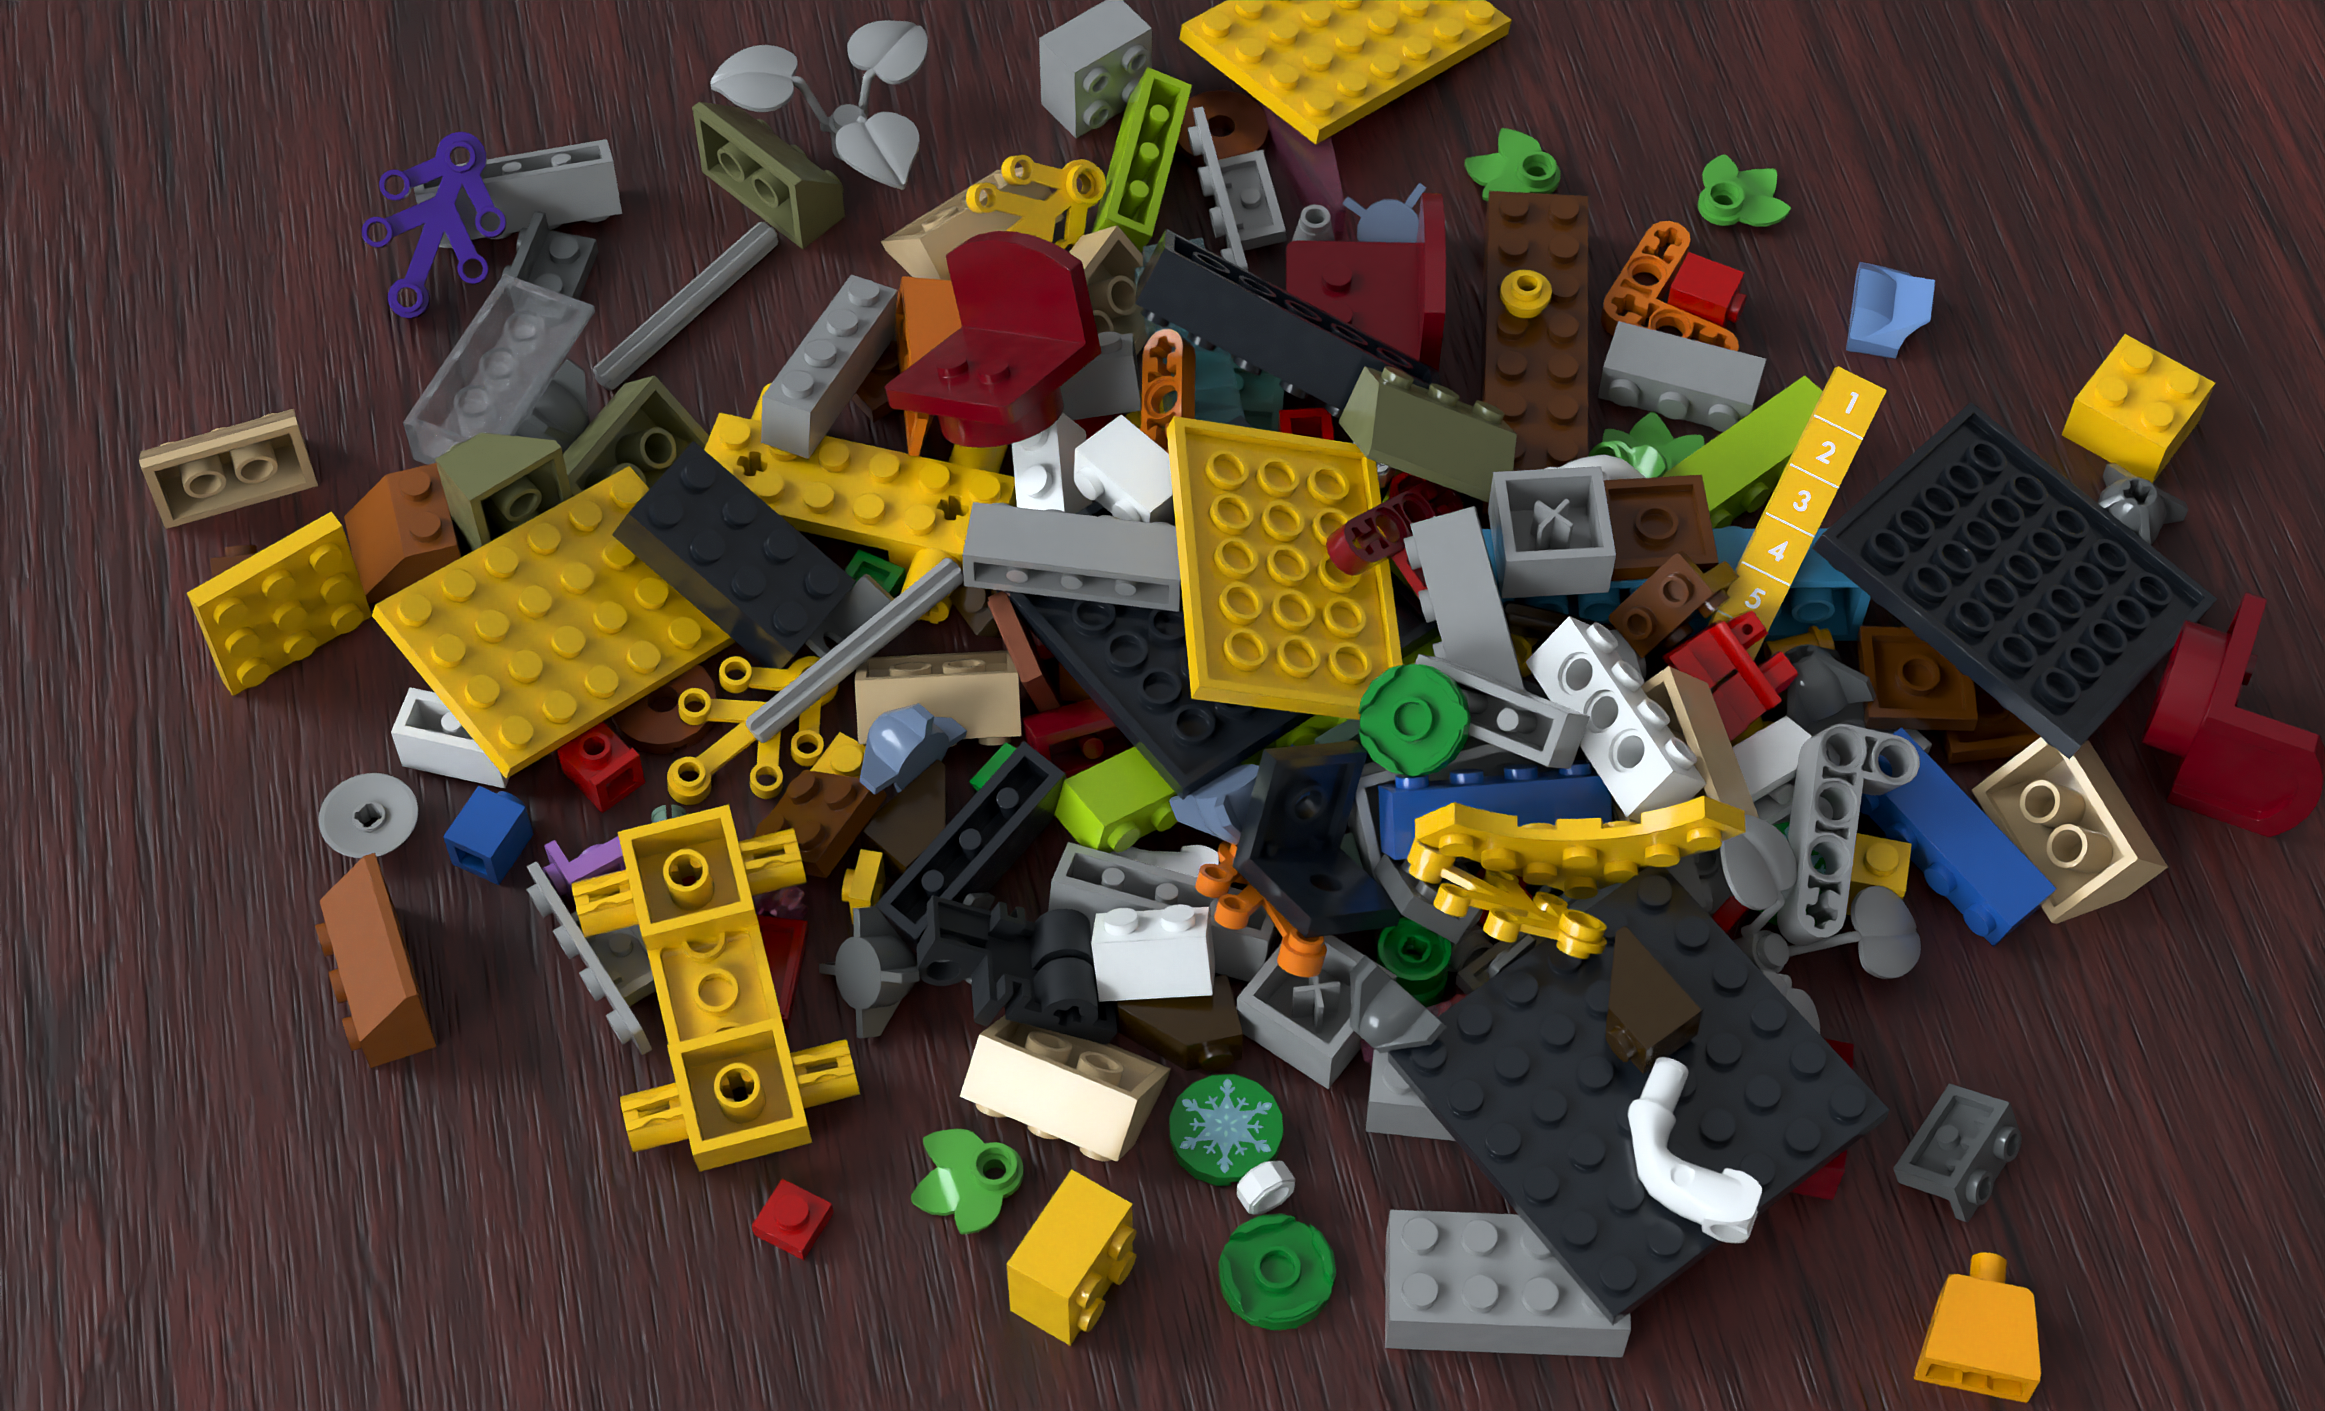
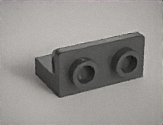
[500,211,599,327]
[1374,854,1483,944]
[1893,1083,2022,1222]

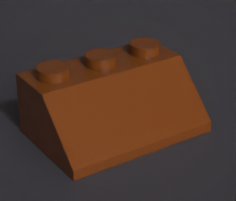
[315,853,437,1068]

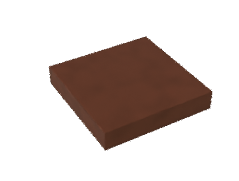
[987,591,1063,712]

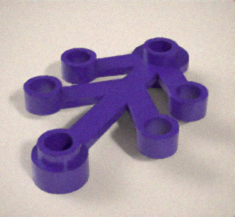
[362,132,507,319]

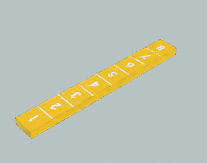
[1708,366,1887,684]

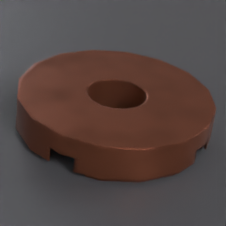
[1175,90,1269,169]
[611,664,717,754]

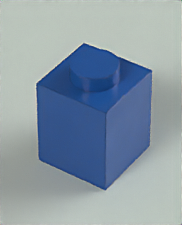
[443,786,533,885]

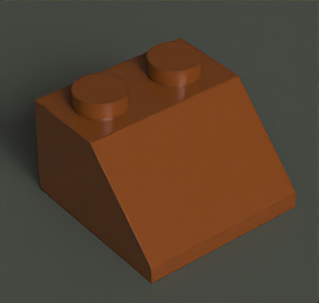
[344,463,462,604]

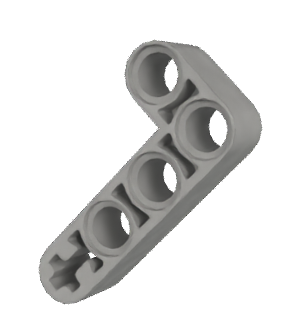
[1777,724,1920,946]

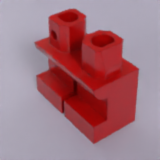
[1662,610,1799,742]

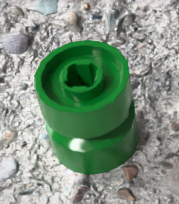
[1376,917,1452,1012]

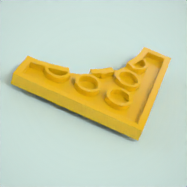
[1415,796,1746,899]

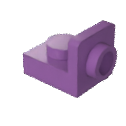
[543,836,626,909]

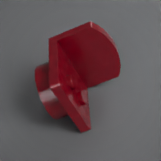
[1286,193,1446,373]
[885,231,1102,448]
[2141,592,2325,837]

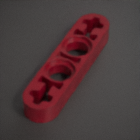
[1326,480,1463,576]

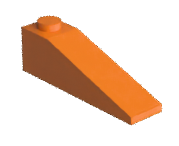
[895,276,962,456]

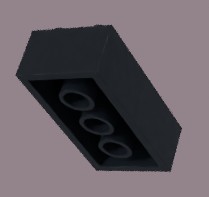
[612,441,856,669]

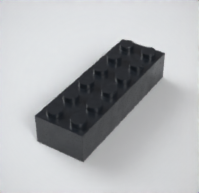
[1135,229,1442,419]

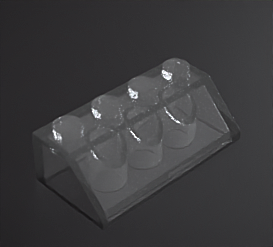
[403,274,595,465]

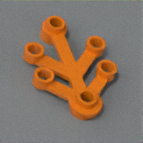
[1195,841,1327,977]

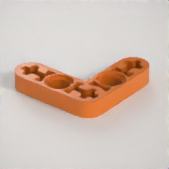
[1601,221,1739,351]
[1139,329,1196,454]

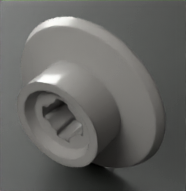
[319,773,418,858]

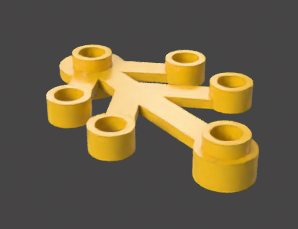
[966,155,1106,249]
[667,656,838,805]
[1407,838,1607,959]

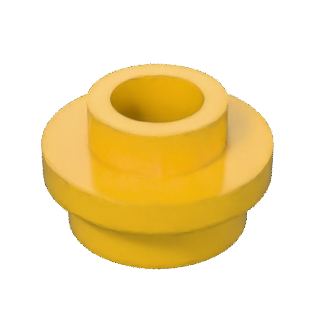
[1500,270,1552,318]

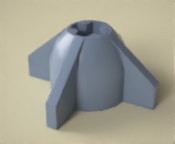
[1342,182,1427,243]
[859,703,967,795]
[1169,763,1259,845]

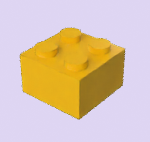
[2062,334,2215,483]
[1007,1169,1136,1346]

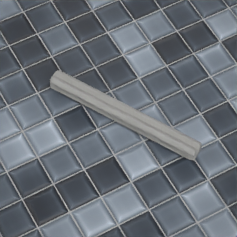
[593,222,779,390]
[746,558,964,743]

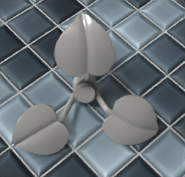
[711,20,928,190]
[1720,815,1921,1034]

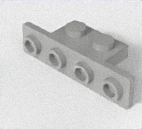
[1187,106,1287,271]
[526,861,656,1055]

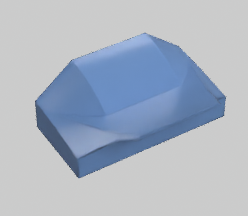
[1846,262,1935,359]

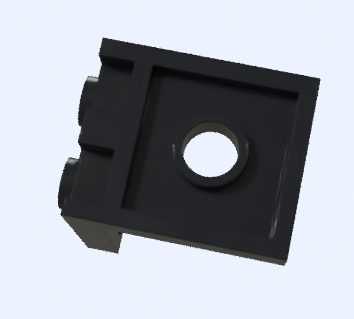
[1232,741,1401,938]

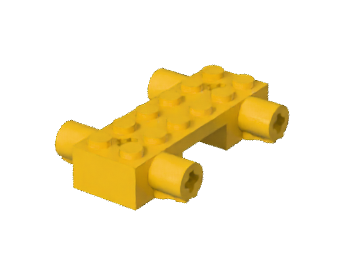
[704,384,1017,624]
[572,804,860,1172]

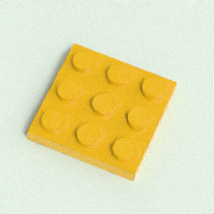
[187,512,372,696]

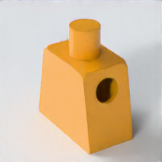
[1914,1253,2041,1403]

